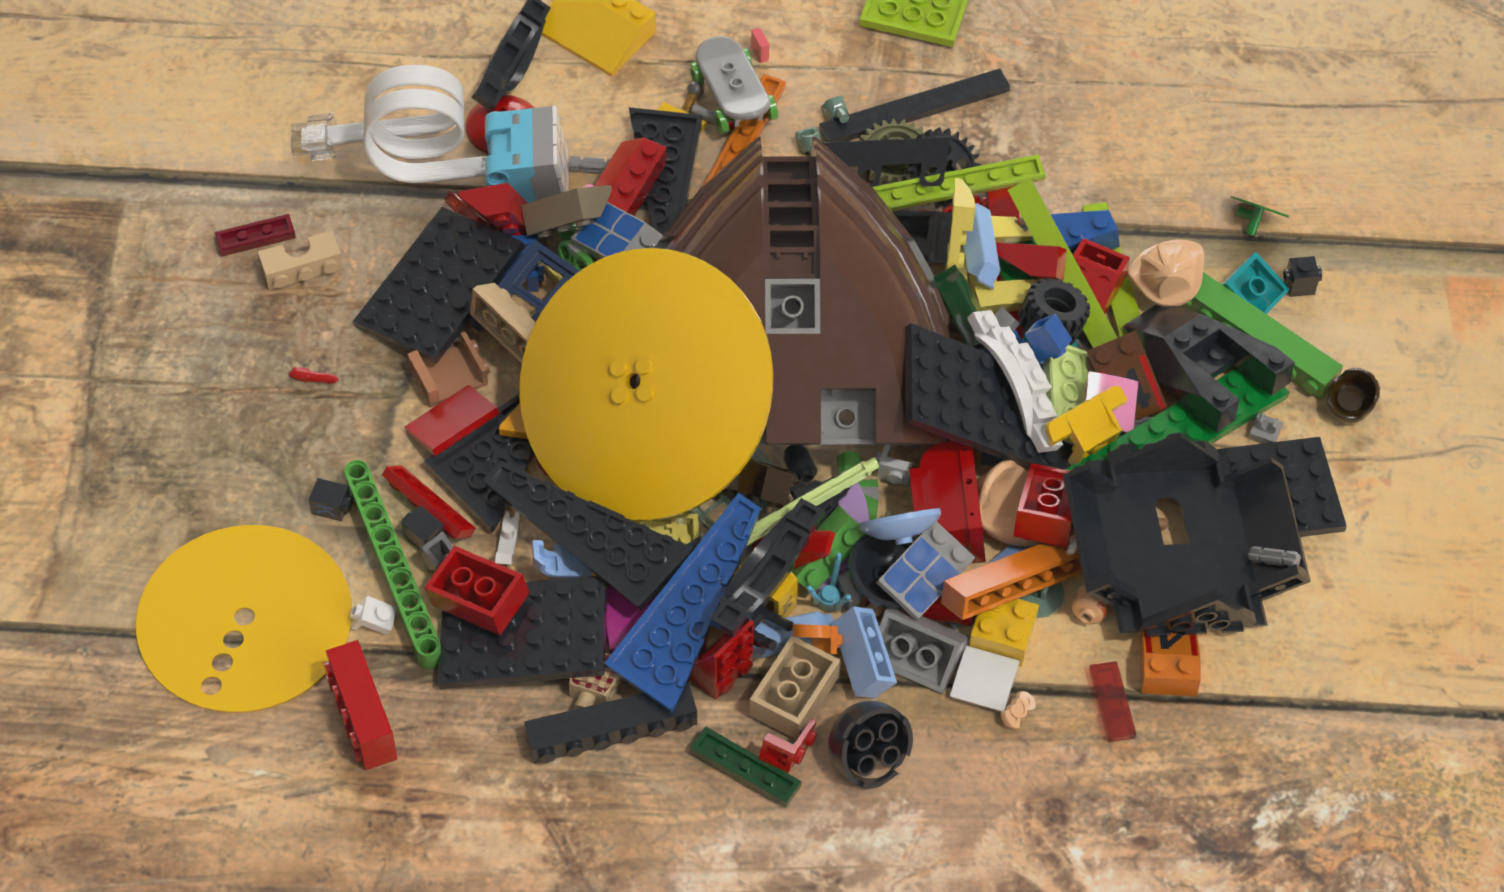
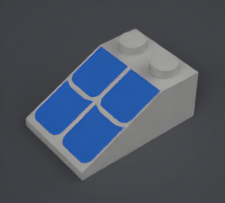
[570,202,663,260]
[876,521,975,621]

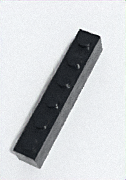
[524,682,697,764]

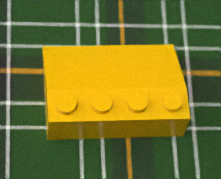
[542,0,656,76]

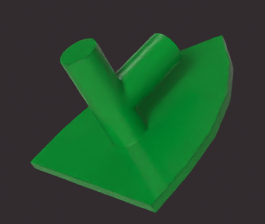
[1230,196,1289,236]

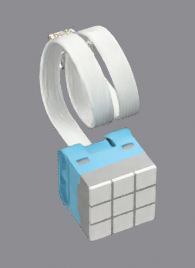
[291,65,569,203]

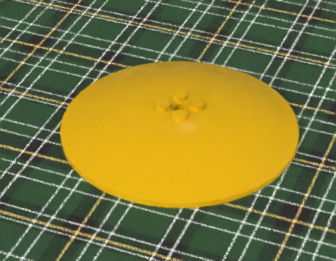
[519,248,773,520]

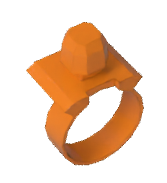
[792,624,843,654]

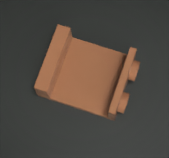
[407,331,490,408]

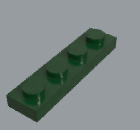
[690,726,802,808]

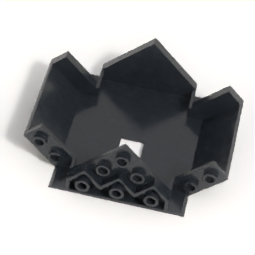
[1063,432,1311,637]

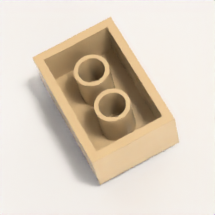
[749,635,840,740]

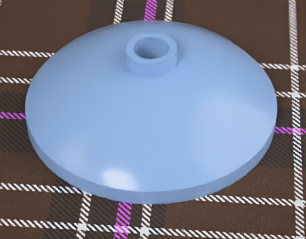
[858,508,941,545]

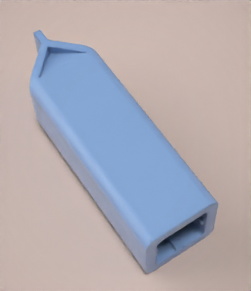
[963,204,1000,289]
[753,611,834,660]

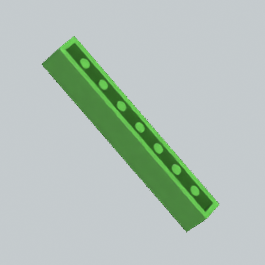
[1180,272,1343,400]

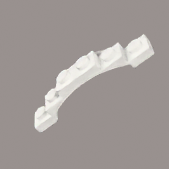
[967,310,1063,453]

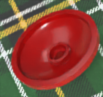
[466,95,534,154]

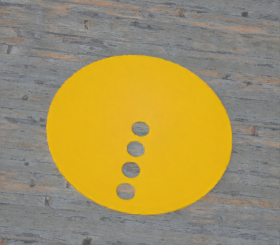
[136,525,352,712]

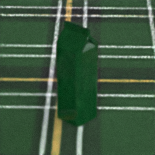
[934,265,984,349]

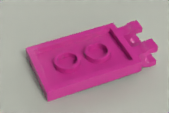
[606,585,657,655]

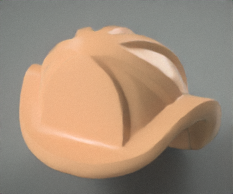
[1128,240,1204,307]
[977,460,1043,547]

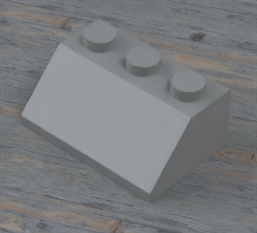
[879,608,969,694]

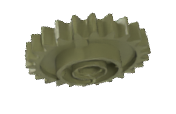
[860,119,929,186]

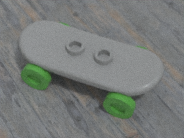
[689,36,778,134]

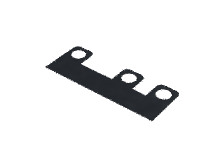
[823,137,950,187]

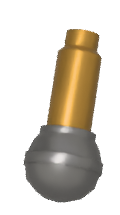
[682,81,704,113]

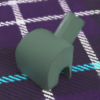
[821,96,849,123]
[795,126,821,156]

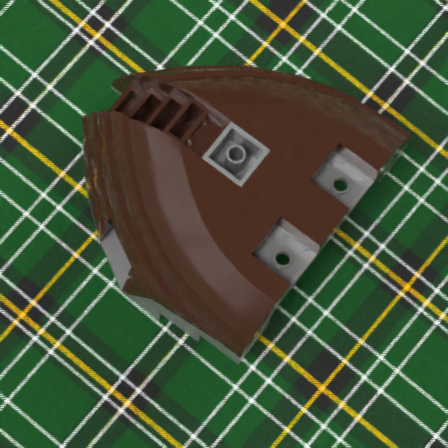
[630,136,952,447]

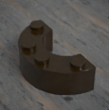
[721,459,795,509]

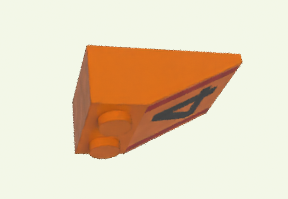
[1140,631,1201,697]

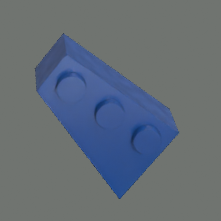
[1050,210,1120,255]

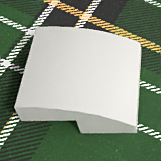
[950,646,1020,712]

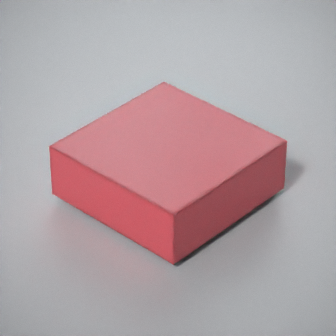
[751,28,770,63]

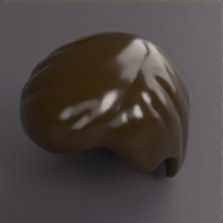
[1326,368,1380,423]

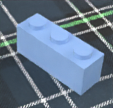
[832,606,897,698]

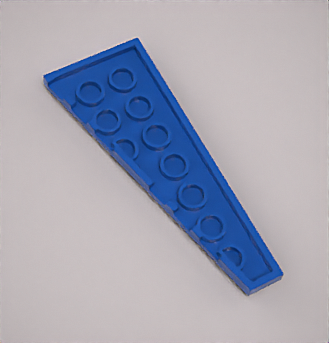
[604,493,761,713]

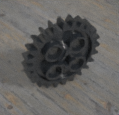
[903,127,982,209]

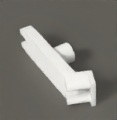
[495,511,520,566]

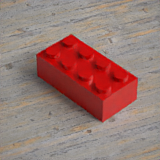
[323,640,398,771]

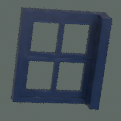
[472,240,580,336]

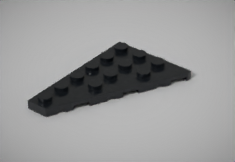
[424,393,535,533]

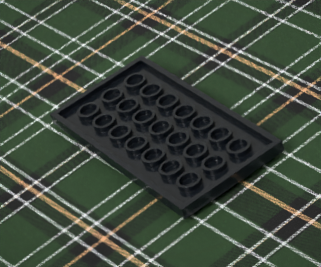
[905,323,1074,470]

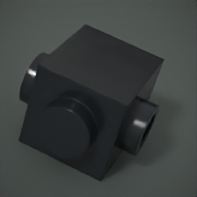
[1283,256,1322,297]

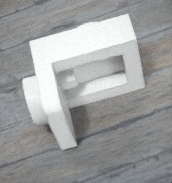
[876,444,913,486]
[350,596,396,635]

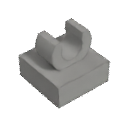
[1248,413,1283,444]

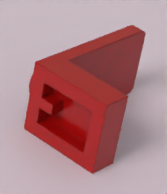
[758,718,818,773]

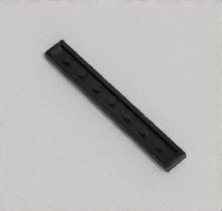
[819,68,1010,142]

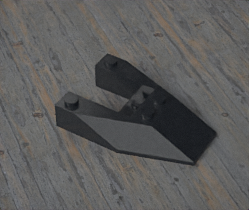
[1123,305,1295,433]

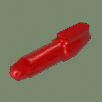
[289,367,339,384]

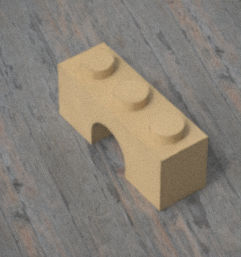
[258,230,343,290]

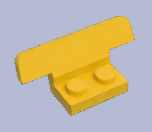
[1045,386,1128,466]

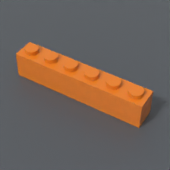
[941,534,1083,620]

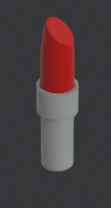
[691,104,734,130]

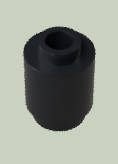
[784,445,818,484]

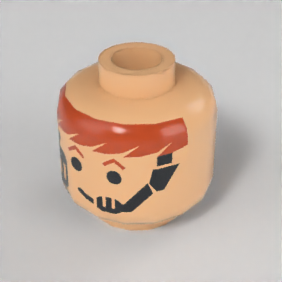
[1072,584,1109,624]

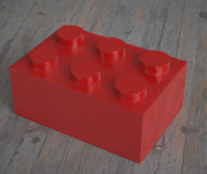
[424,545,530,635]

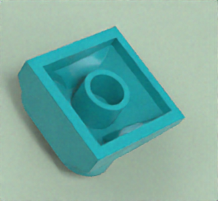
[1222,252,1290,314]

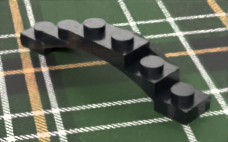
[471,0,551,112]
[710,498,825,638]

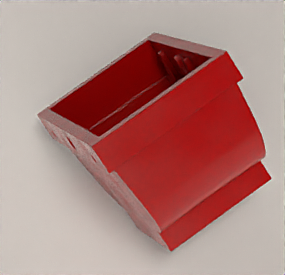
[909,441,986,564]

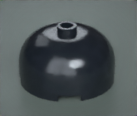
[828,701,913,789]

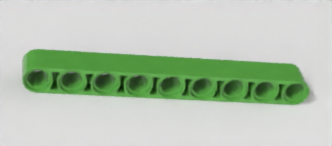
[344,460,441,669]

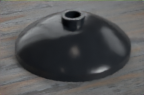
[849,535,912,609]

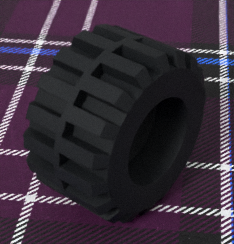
[1018,278,1091,345]

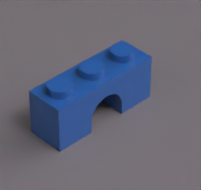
[985,313,1072,365]

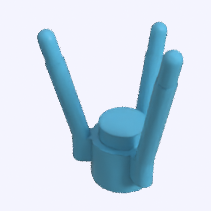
[807,553,851,612]

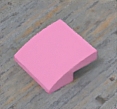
[1084,372,1138,434]

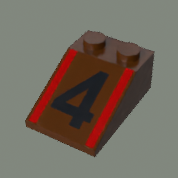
[1087,330,1168,420]

